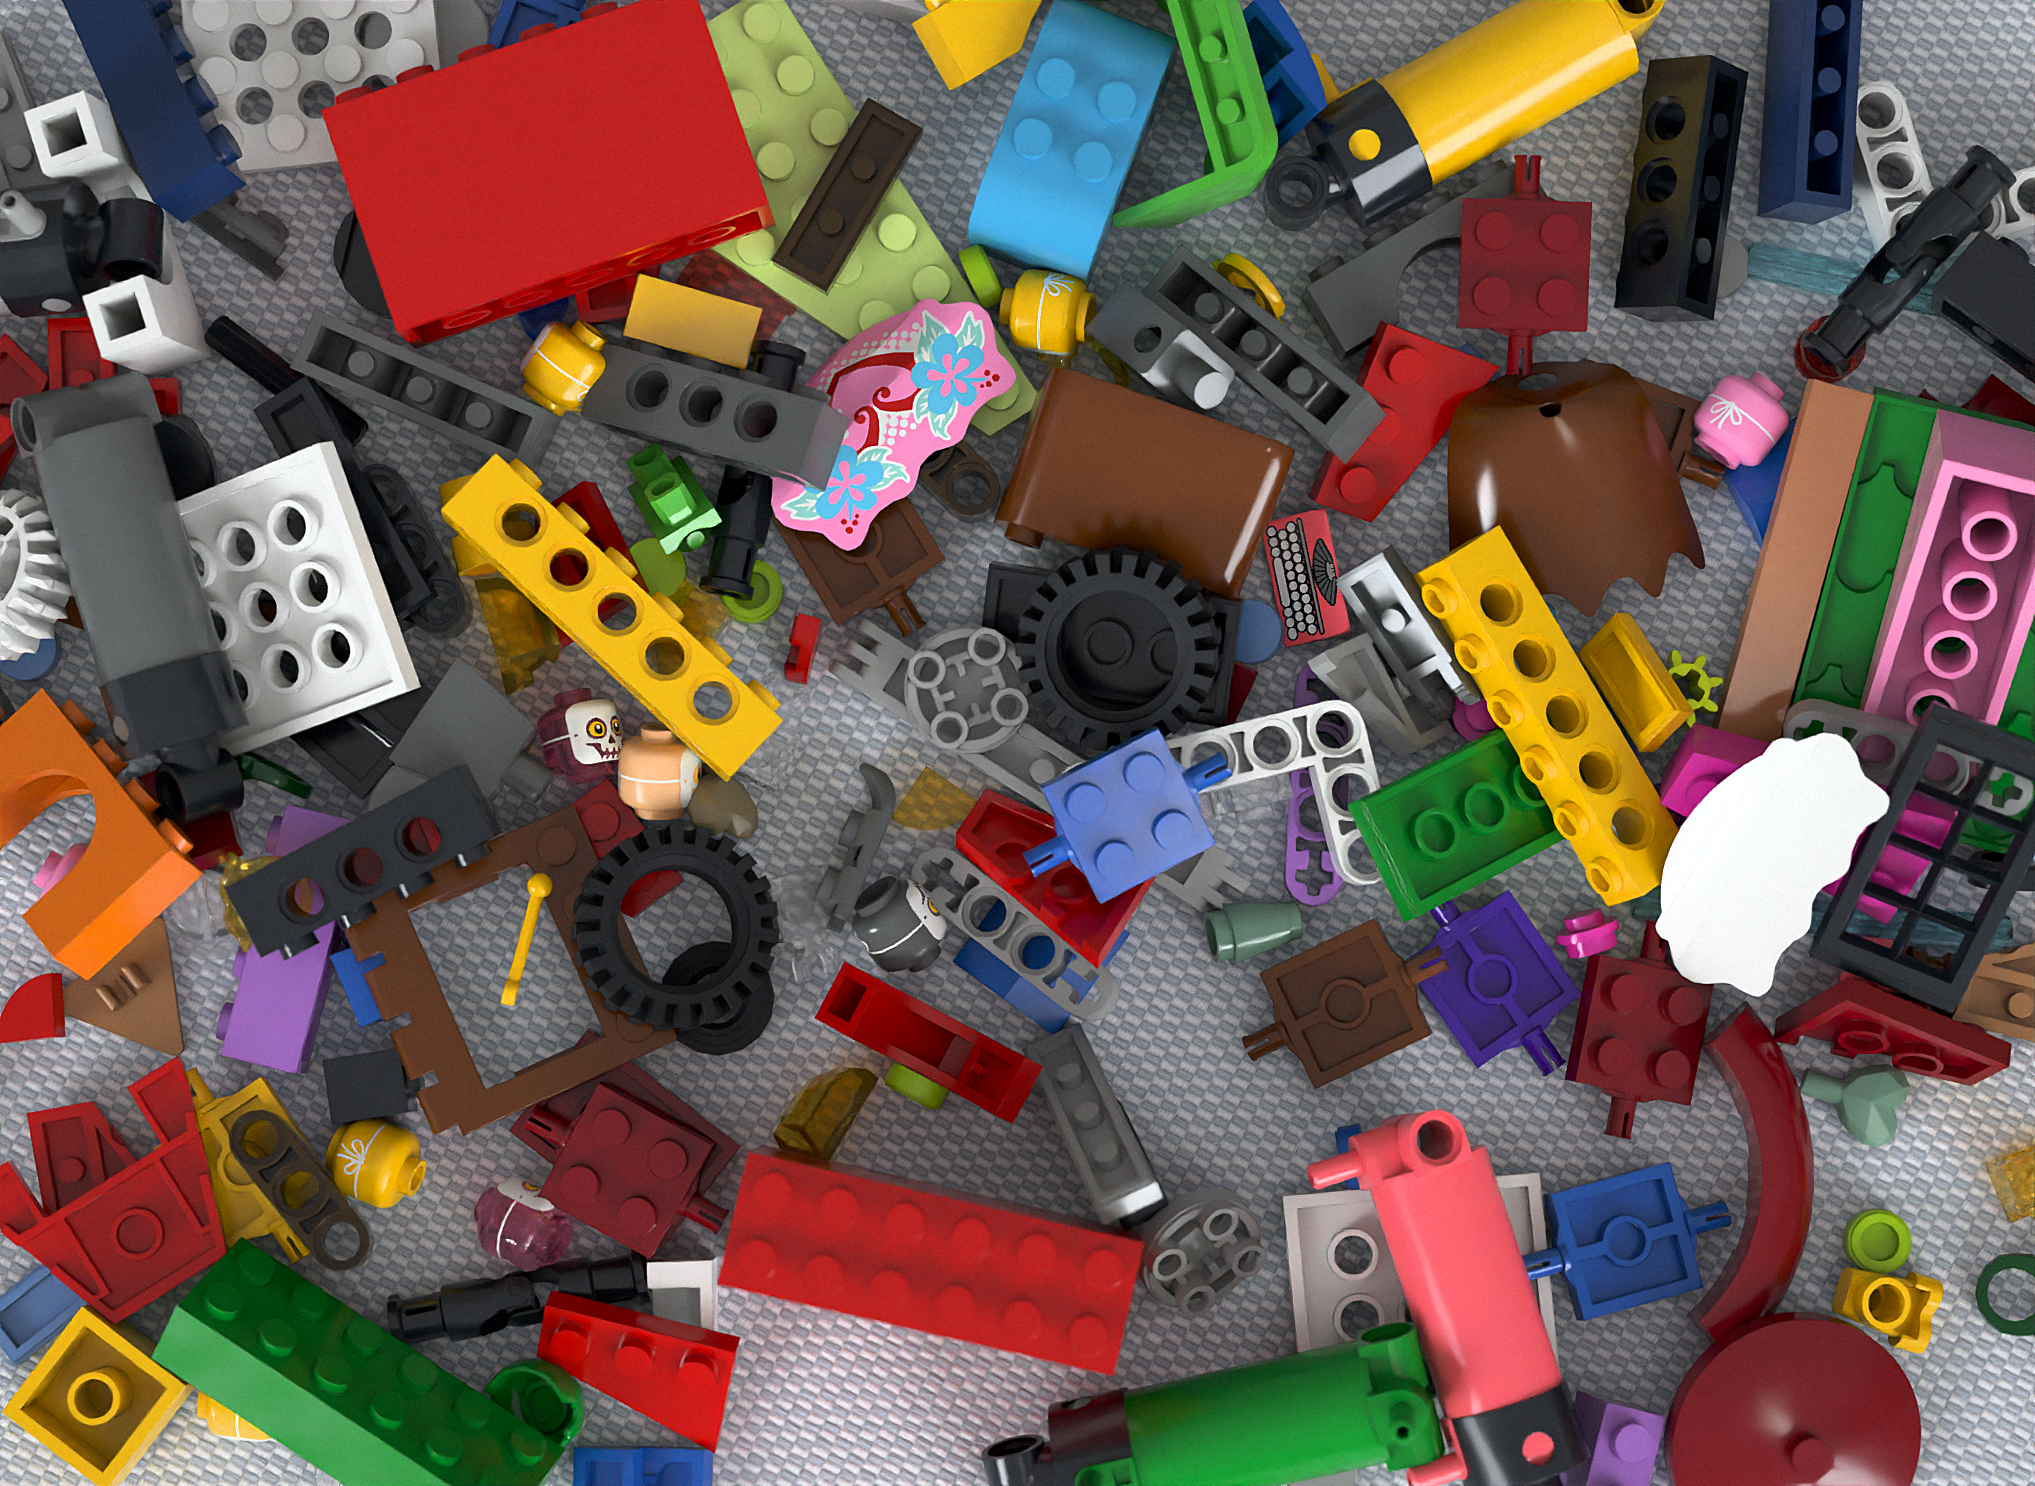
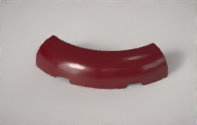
[1686,1001,1814,1344]

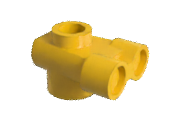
[1831,1267,1943,1354]

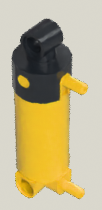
[1262,0,1665,231]

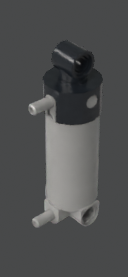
[0,181,164,318]

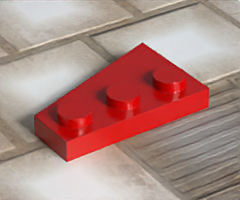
[956,788,1156,969]

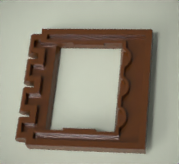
[343,805,678,1137]

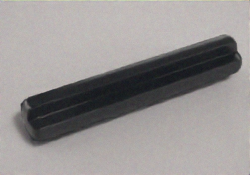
[204,315,369,447]

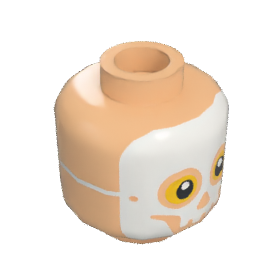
[618,722,701,820]

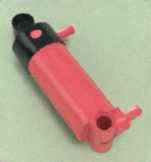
[1307,1110,1591,1486]

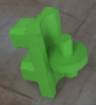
[626,442,722,555]

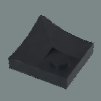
[290,631,433,799]

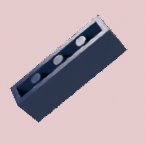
[62,0,247,223]
[1757,0,1863,225]

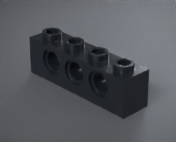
[1614,55,1749,322]
[224,763,503,961]

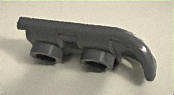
[189,192,289,281]
[813,763,896,933]

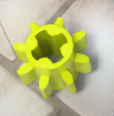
[1667,650,1723,730]

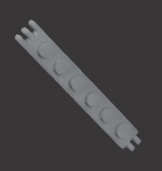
[828,617,1252,913]

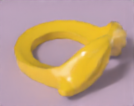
[1212,252,1285,324]

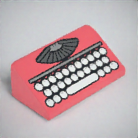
[1262,508,1350,648]

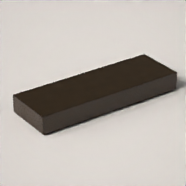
[772,97,924,296]

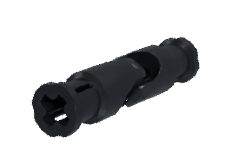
[1800,145,2017,376]
[699,340,806,601]
[387,1249,653,1347]

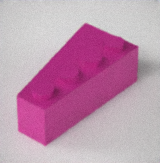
[1660,723,1956,925]

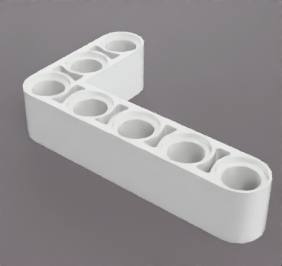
[1853,81,2035,258]
[1061,700,1383,885]

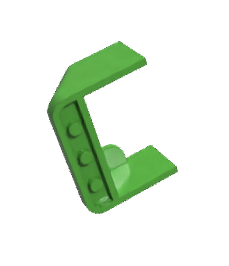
[1092,0,1278,228]

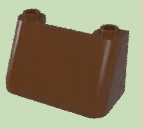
[993,367,1295,598]

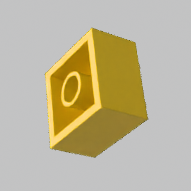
[2,1304,195,1486]

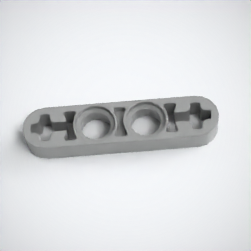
[1783,698,2033,816]
[910,847,1120,1022]

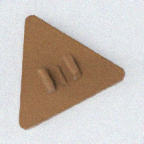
[63,917,185,1056]

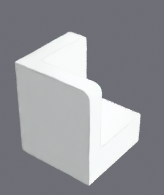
[647,1257,719,1332]

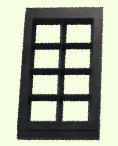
[1808,700,2035,1013]

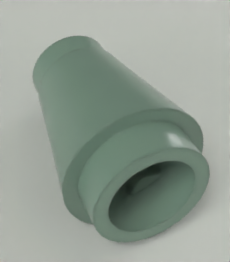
[1204,901,1303,965]

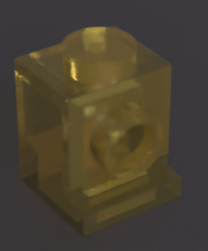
[1984,1142,2035,1223]

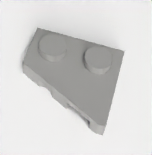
[1307,632,1454,759]

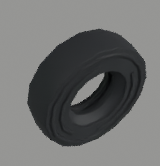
[661,941,775,1056]

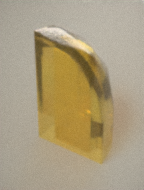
[474,577,560,696]
[650,580,733,675]
[773,1067,879,1162]

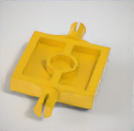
[153,1067,331,1265]

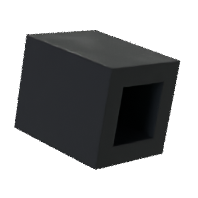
[322,1049,425,1124]

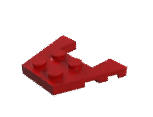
[0,1056,229,1325]

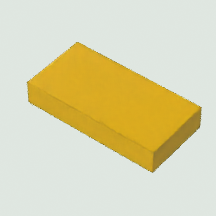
[622,273,762,369]
[1577,612,1694,753]

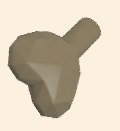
[687,761,758,839]

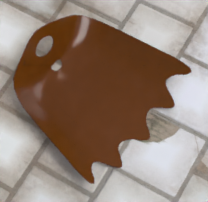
[1447,361,1705,617]

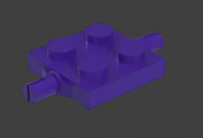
[1405,890,1581,1077]

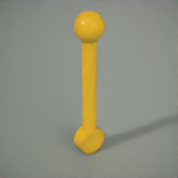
[501,873,553,1006]

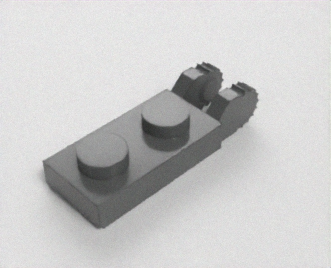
[1335,545,1484,722]

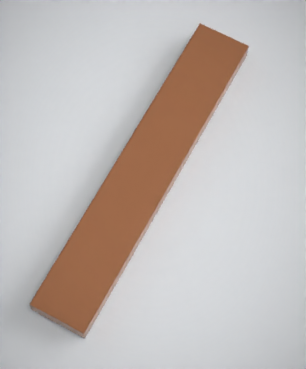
[1712,379,1875,743]

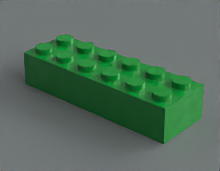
[151,1237,566,1486]

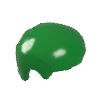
[484,1358,585,1448]

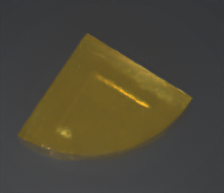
[891,766,977,831]

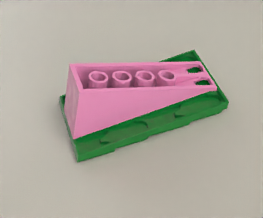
[1782,386,2035,855]

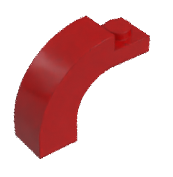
[815,961,1043,1124]

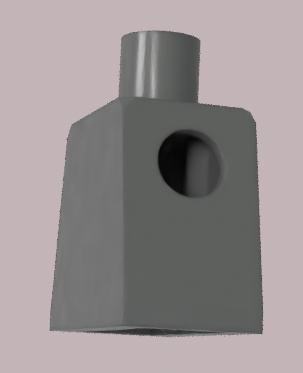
[1084,281,1236,415]
[389,656,556,806]

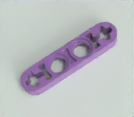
[1284,664,1349,907]

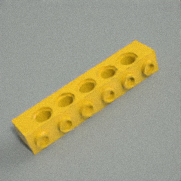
[441,453,783,783]
[1412,525,1679,907]

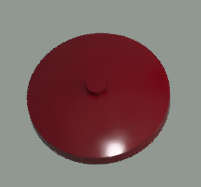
[1664,1312,1921,1486]

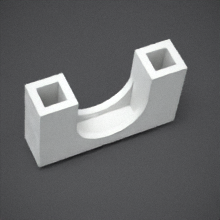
[23,90,212,377]

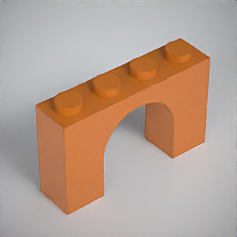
[0,688,204,981]

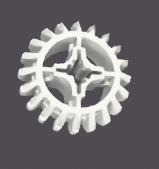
[0,488,74,661]

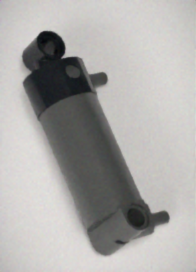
[10,371,249,827]

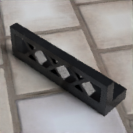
[253,376,439,634]

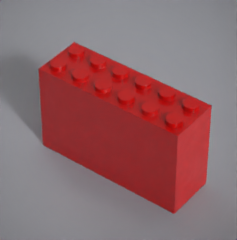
[321,0,776,349]
[717,1145,1144,1376]

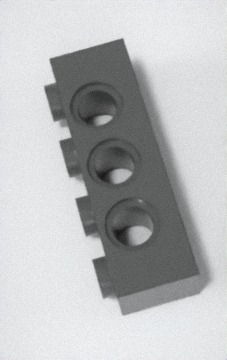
[1141,244,1387,464]
[290,309,561,475]
[580,340,850,492]

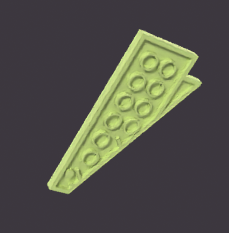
[706,0,1037,439]

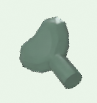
[1799,1064,1910,1147]

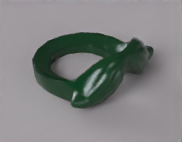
[233,751,314,799]
[1975,1253,2035,1336]

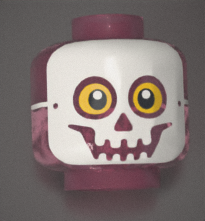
[537,688,625,786]
[474,1176,574,1272]

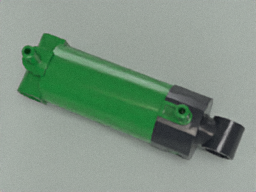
[981,1322,1446,1486]

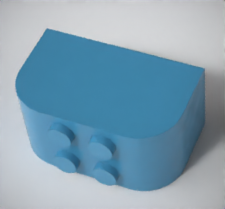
[968,0,1179,289]

